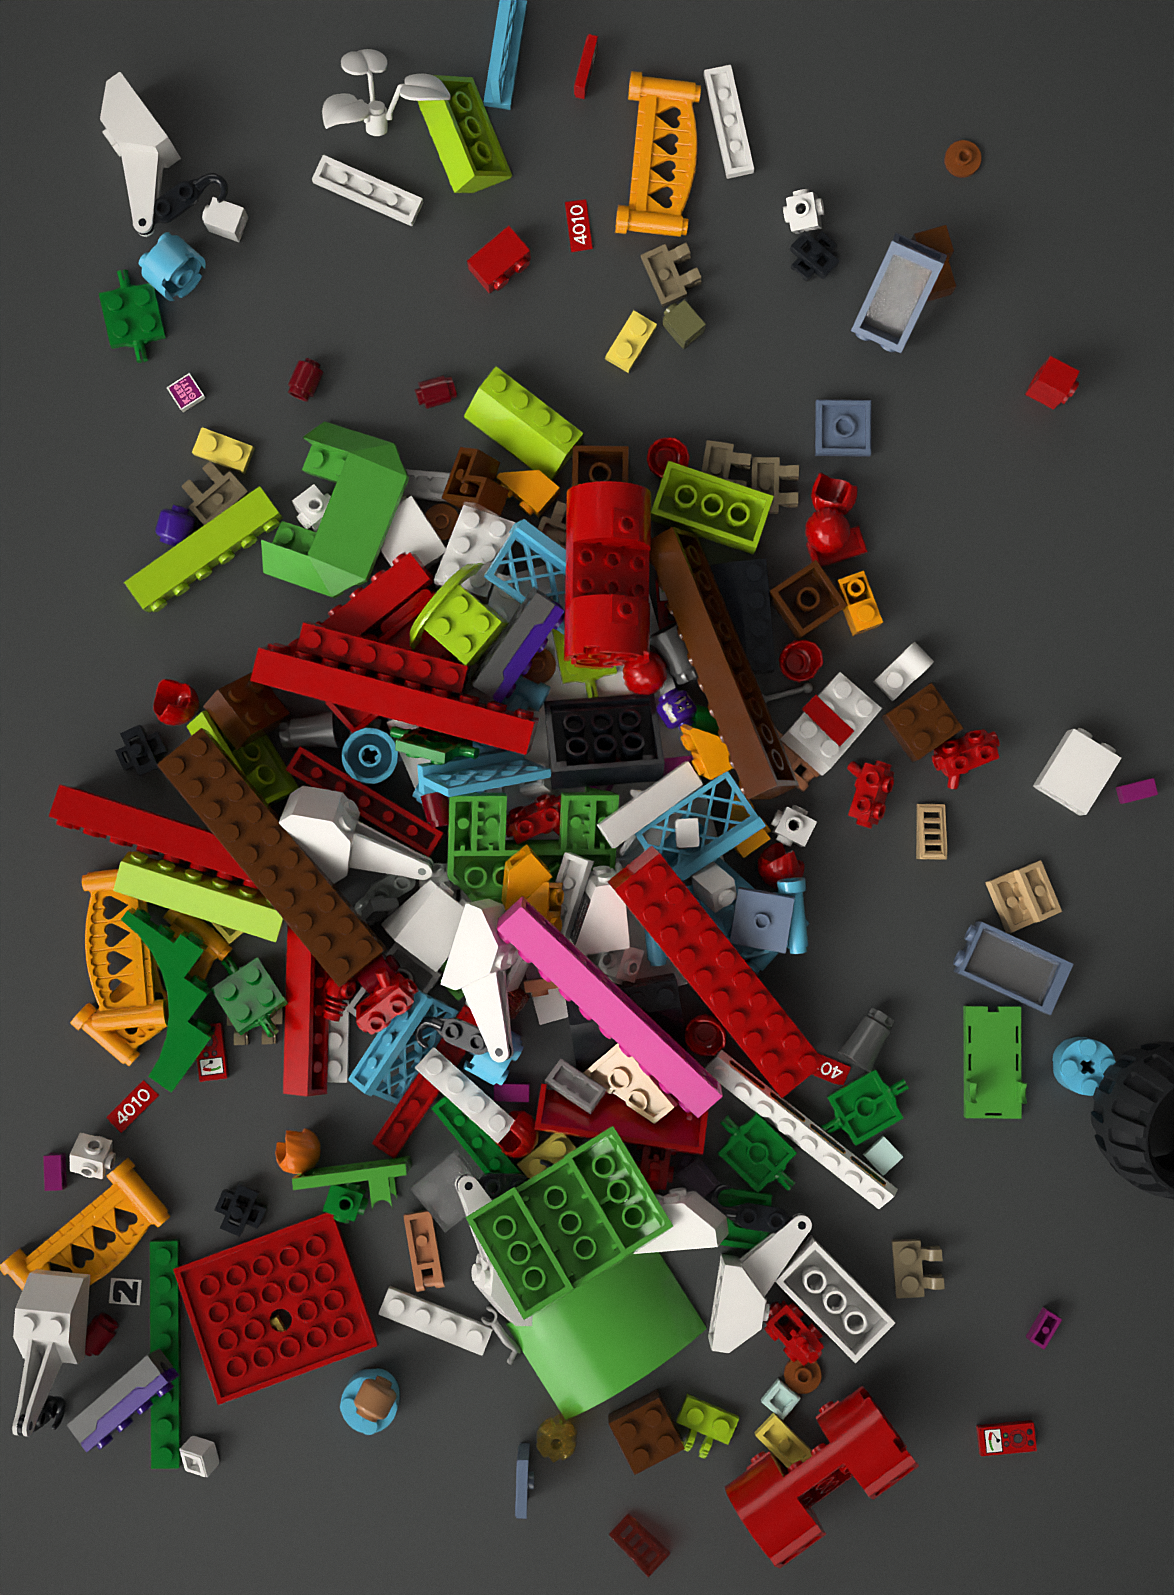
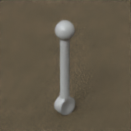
[762,683,813,703]

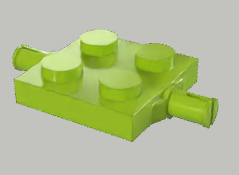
[551,629,617,698]

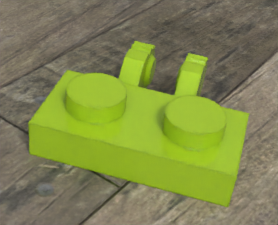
[676,1394,739,1459]

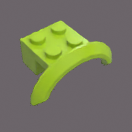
[409,563,509,666]

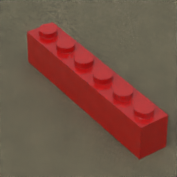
[288,552,434,660]
[296,622,471,694]
[286,746,446,857]
[283,925,330,1096]

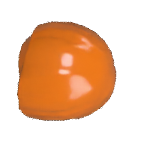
[275,1128,321,1174]

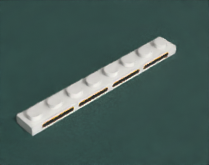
[705,1050,898,1209]

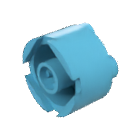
[139,232,206,301]
[341,728,398,784]
[463,1031,523,1085]
[1052,1037,1116,1096]
[340,1368,400,1435]

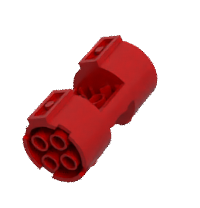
[564,481,651,670]
[725,1385,919,1568]

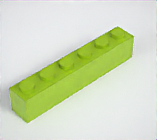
[124,486,283,613]
[113,851,285,942]

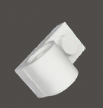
[873,642,934,701]

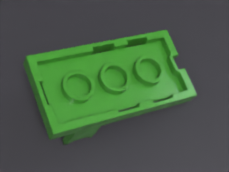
[963,1006,1027,1119]
[292,1156,412,1211]

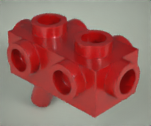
[932,729,1000,789]
[847,760,894,829]
[506,794,561,844]
[356,967,418,1035]
[635,1145,676,1193]
[764,1300,824,1366]

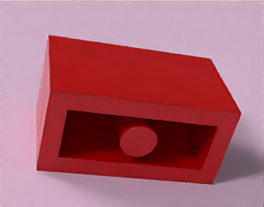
[467,226,531,294]
[1025,356,1080,410]

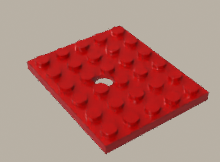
[173,1213,379,1405]

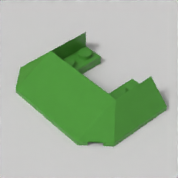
[261,421,409,599]
[447,787,619,904]

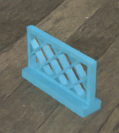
[483,0,527,110]
[484,519,566,635]
[417,749,551,797]
[635,771,766,882]
[348,989,459,1105]

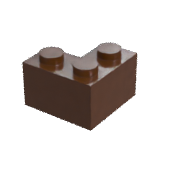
[903,225,956,302]
[442,447,510,516]

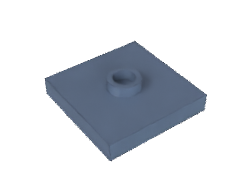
[815,400,871,457]
[730,887,795,953]
[515,1443,534,1519]

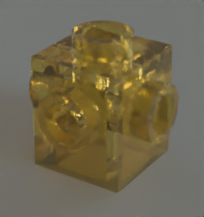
[536,1414,578,1463]

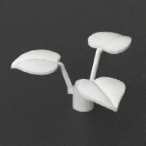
[322,49,451,136]

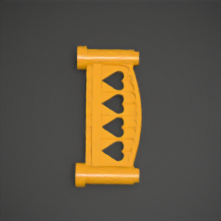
[615,71,701,237]
[82,868,169,1031]
[70,909,233,1066]
[0,1157,171,1290]

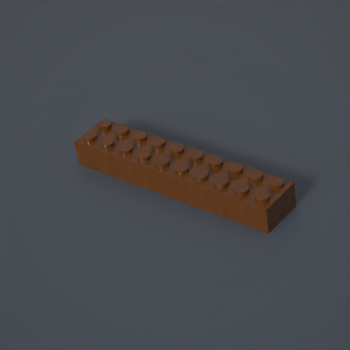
[649,527,799,799]
[157,728,387,987]

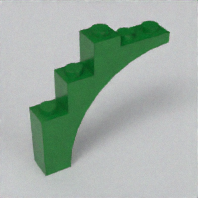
[121,908,215,1093]

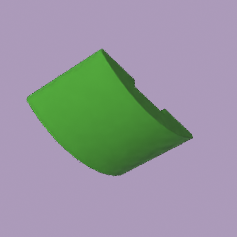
[465,1126,674,1320]
[506,1252,707,1420]

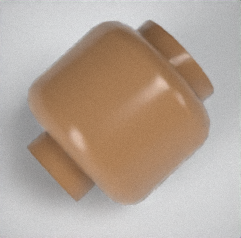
[354,1375,397,1423]

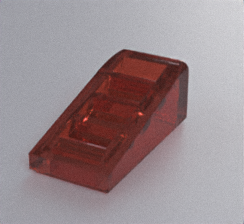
[507,987,530,1020]
[608,1513,671,1578]

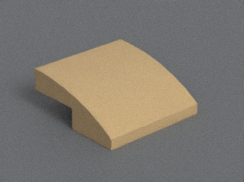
[985,860,1062,934]

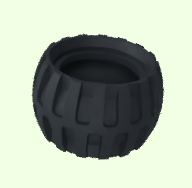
[1091,1041,1174,1200]

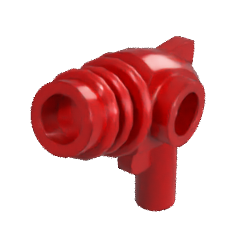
[323,971,361,1022]

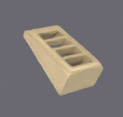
[916,804,947,860]

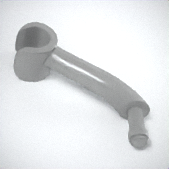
[481,1305,521,1365]

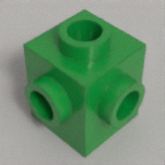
[323,1182,369,1223]

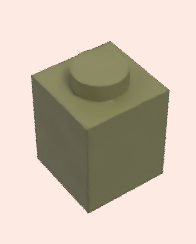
[662,299,706,350]

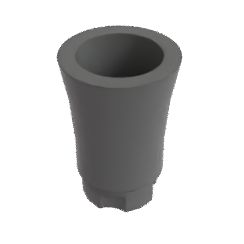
[650,622,698,685]
[279,711,341,749]
[837,1008,895,1073]

